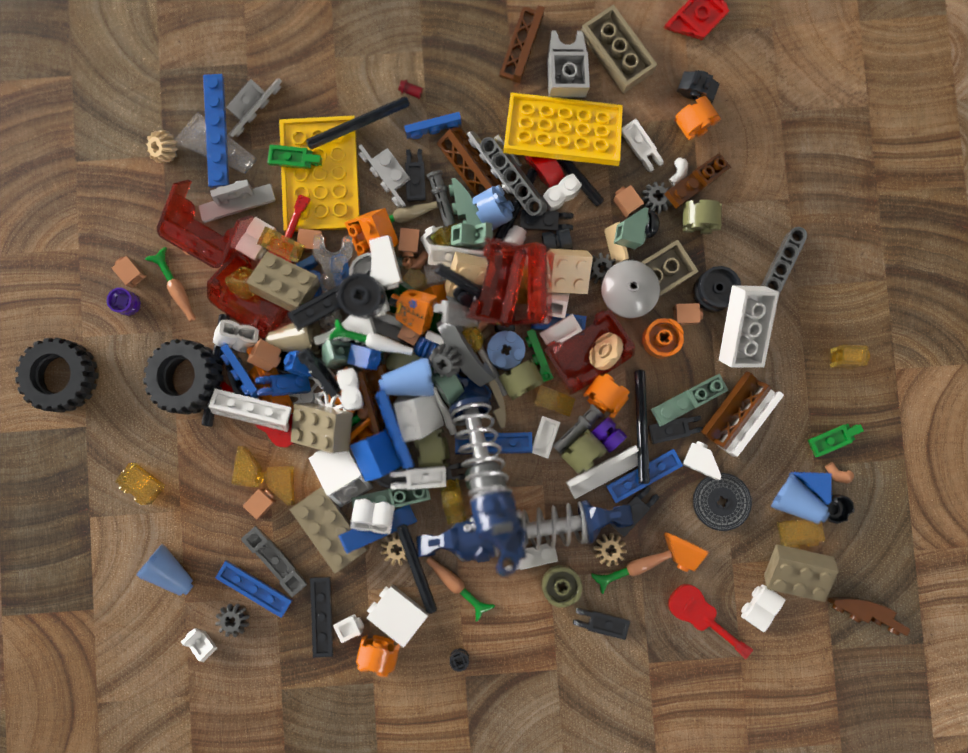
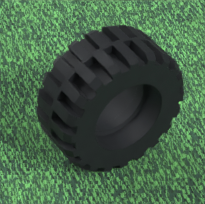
[15,338,99,412]
[143,339,224,415]

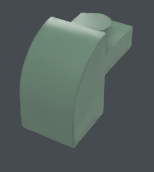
[451,222,493,248]
[430,368,465,407]

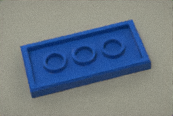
[375,390,413,469]

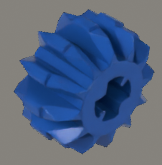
[414,336,439,361]

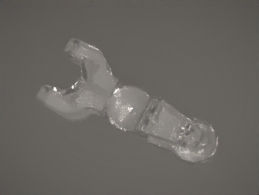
[312,234,353,332]

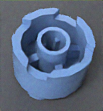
[473,185,514,231]
[487,331,526,371]

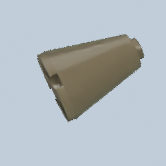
[266,323,322,355]

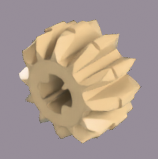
[146,130,179,163]
[381,532,408,566]
[593,533,627,567]

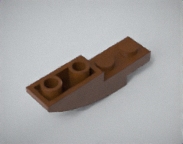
[664,153,731,209]
[827,597,911,636]

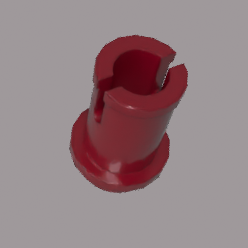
[398,80,423,99]

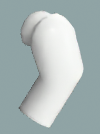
[669,157,688,186]

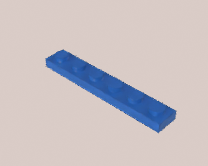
[203,74,229,188]

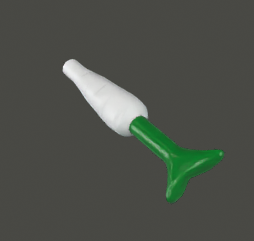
[328,319,413,356]

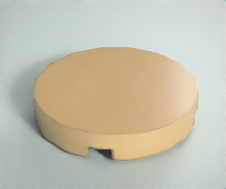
[589,332,623,370]

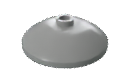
[601,260,660,318]

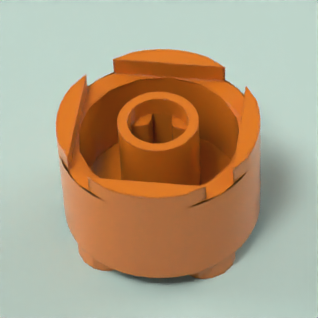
[675,96,721,140]
[642,318,684,359]
[583,374,630,418]
[356,635,400,677]

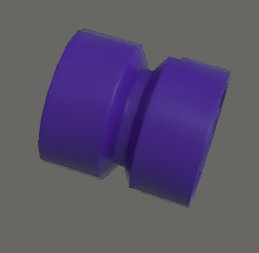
[106,288,141,316]
[592,416,627,453]

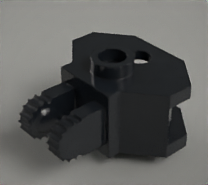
[677,70,720,104]

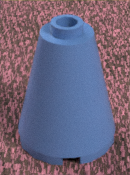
[379,357,434,397]
[771,473,830,524]
[136,544,193,596]

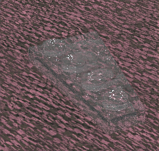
[175,112,257,174]

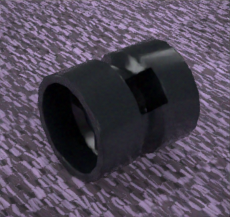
[541,228,573,257]

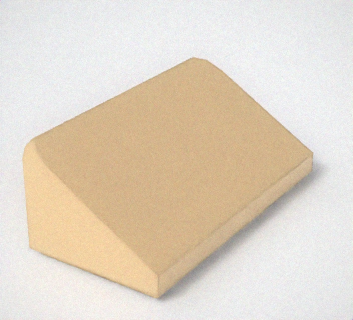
[605,222,629,265]

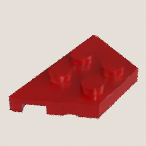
[664,0,729,40]

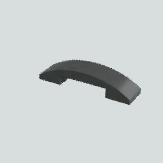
[437,319,496,387]
[241,526,307,597]

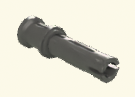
[426,170,456,229]
[553,404,604,454]

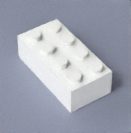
[719,285,779,367]

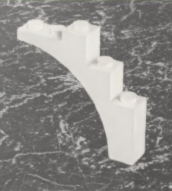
[314,235,403,346]

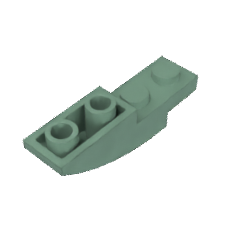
[449,178,481,250]
[651,374,729,426]
[351,488,431,510]

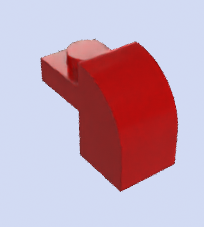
[524,156,565,188]

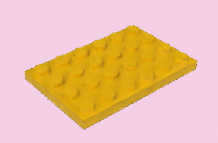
[503,93,623,166]
[279,116,360,232]

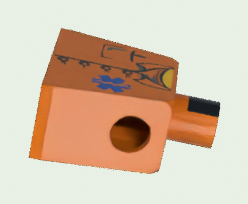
[389,289,438,335]

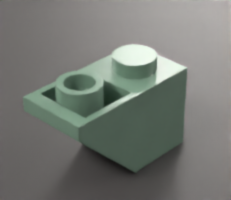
[614,207,649,249]

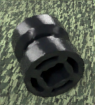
[449,648,469,672]

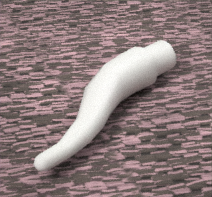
[434,387,457,436]

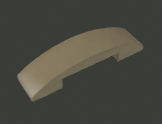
[487,379,506,429]

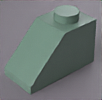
[321,339,351,369]

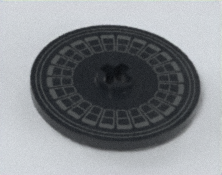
[693,473,752,531]

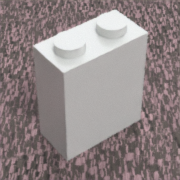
[367,584,429,648]

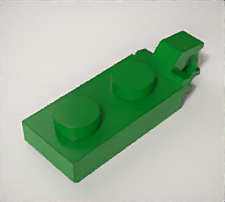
[267,145,323,169]
[525,329,553,382]
[808,424,864,457]

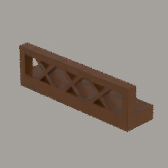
[499,5,545,83]
[437,126,502,196]
[357,364,400,442]
[701,371,772,450]

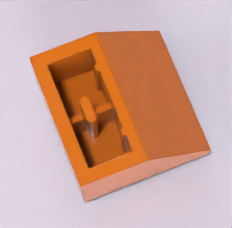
[344,208,399,256]

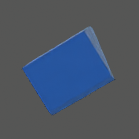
[349,430,401,482]
[789,472,831,504]

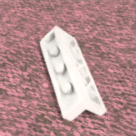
[719,387,784,457]
[209,389,292,432]
[566,446,639,499]

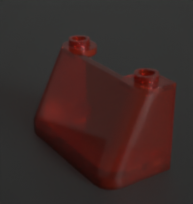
[207,251,289,339]
[544,309,636,395]

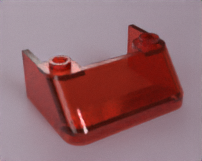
[157,179,253,268]
[466,237,527,327]
[503,243,552,327]

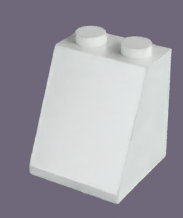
[394,394,444,442]
[309,449,373,508]

